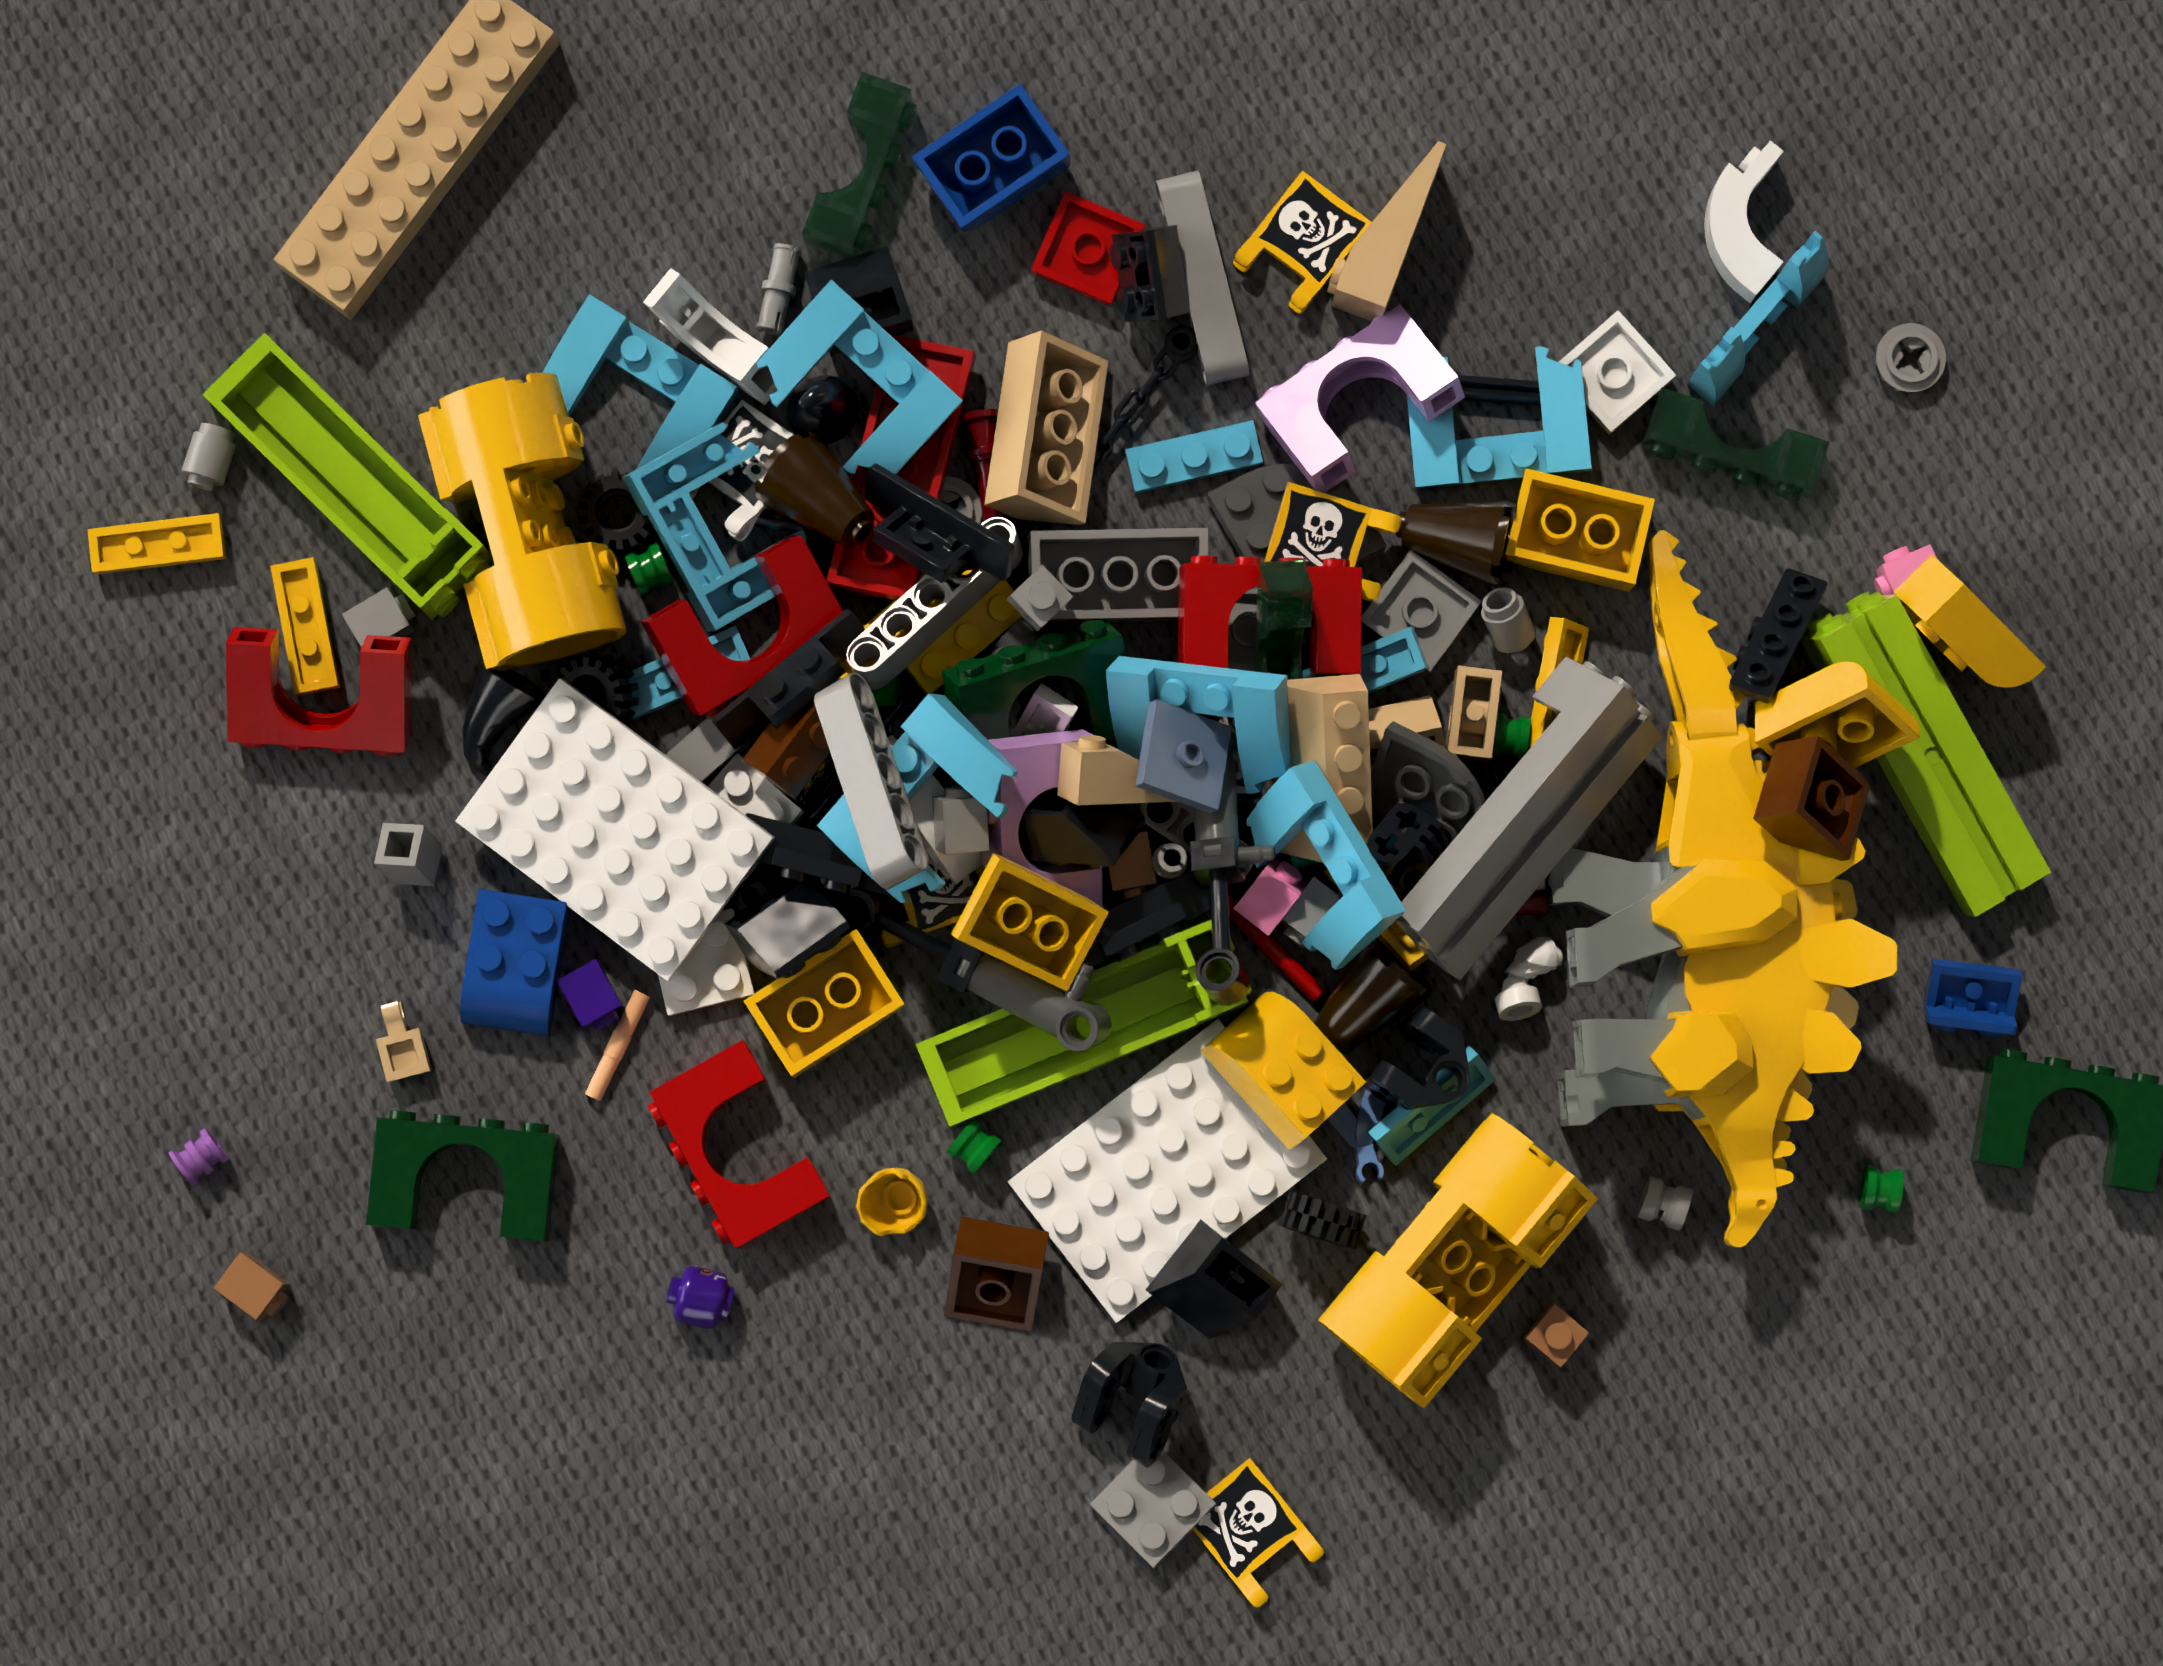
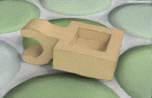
[375,1001,432,1082]

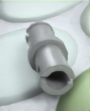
[756,243,802,336]
[1152,843,1187,879]

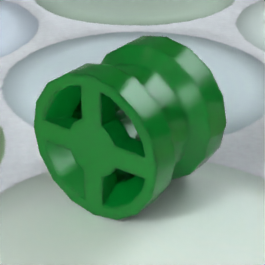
[625,543,674,596]
[1492,713,1531,760]
[946,1118,1002,1175]
[1860,1165,1904,1214]

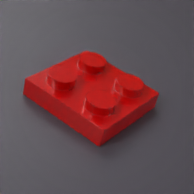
[1031,191,1145,307]

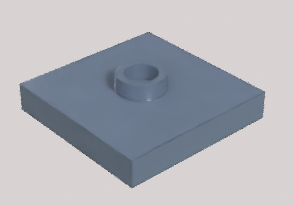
[1135,699,1232,813]

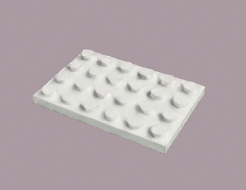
[455,678,775,981]
[1007,1019,1327,1323]

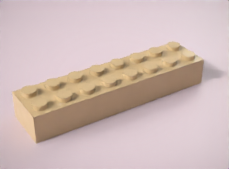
[273,0,559,320]

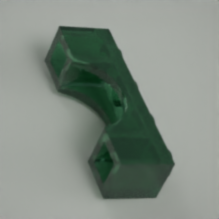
[802,72,917,258]
[1641,387,1830,501]
[1254,560,1313,680]

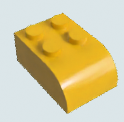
[1505,469,1655,592]
[1894,554,2046,688]
[1755,661,1920,768]
[951,853,1109,992]
[744,929,905,1078]
[1200,992,1366,1150]

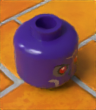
[666,1265,734,1329]

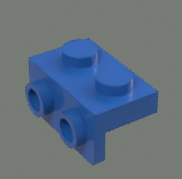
[1923,958,2022,1037]

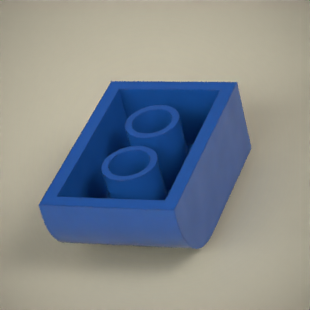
[912,83,1070,232]
[460,889,571,1037]

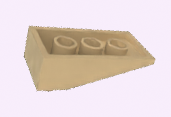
[1327,141,1446,322]

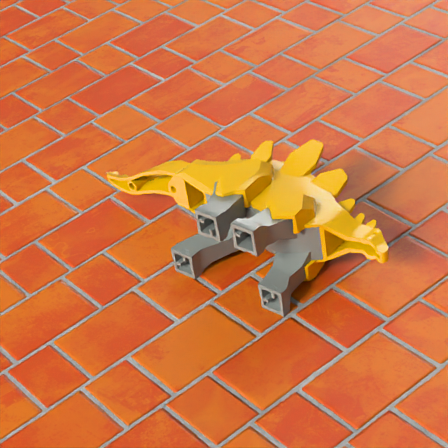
[1543,530,1897,1248]

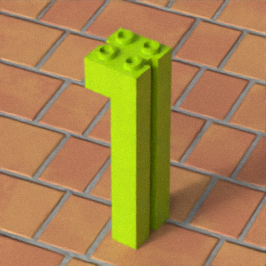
[202,333,493,620]
[1801,591,2052,917]
[916,920,1252,1128]

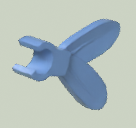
[1326,1090,1385,1185]

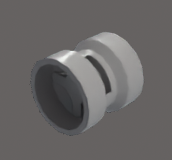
[1636,1175,1693,1231]

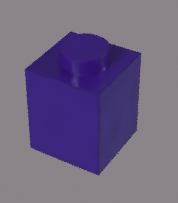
[556,959,625,1032]

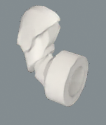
[1495,937,1563,1021]

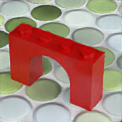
[640,535,843,718]
[1178,555,1362,677]
[226,627,412,756]
[647,1040,831,1249]

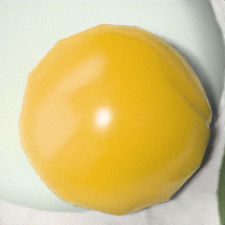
[856,1167,929,1236]

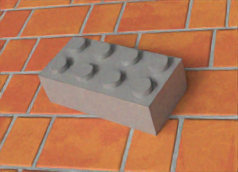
[1027,528,1209,623]

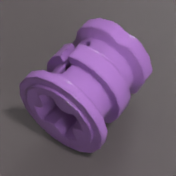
[169,1127,229,1187]

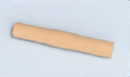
[585,990,650,1101]

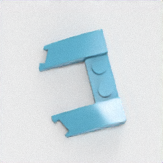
[1687,231,1829,406]
[757,279,963,475]
[542,294,739,469]
[1407,346,1592,490]
[622,422,807,632]
[1106,656,1291,794]
[817,694,1018,903]
[1246,760,1406,970]

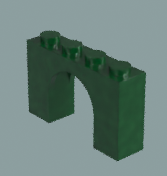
[942,620,1126,740]
[1970,1049,2163,1193]
[366,1110,559,1242]

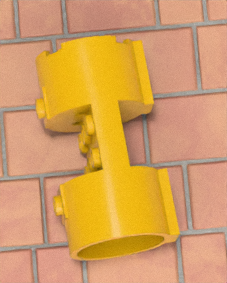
[418,373,627,671]
[1318,1113,1598,1408]

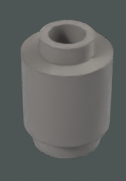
[181,423,236,491]
[1481,587,1536,653]

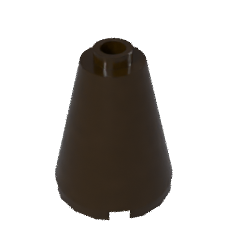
[755,432,875,547]
[1396,500,1517,588]
[1314,938,1435,1054]

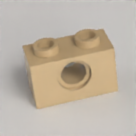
[1445,665,1502,765]

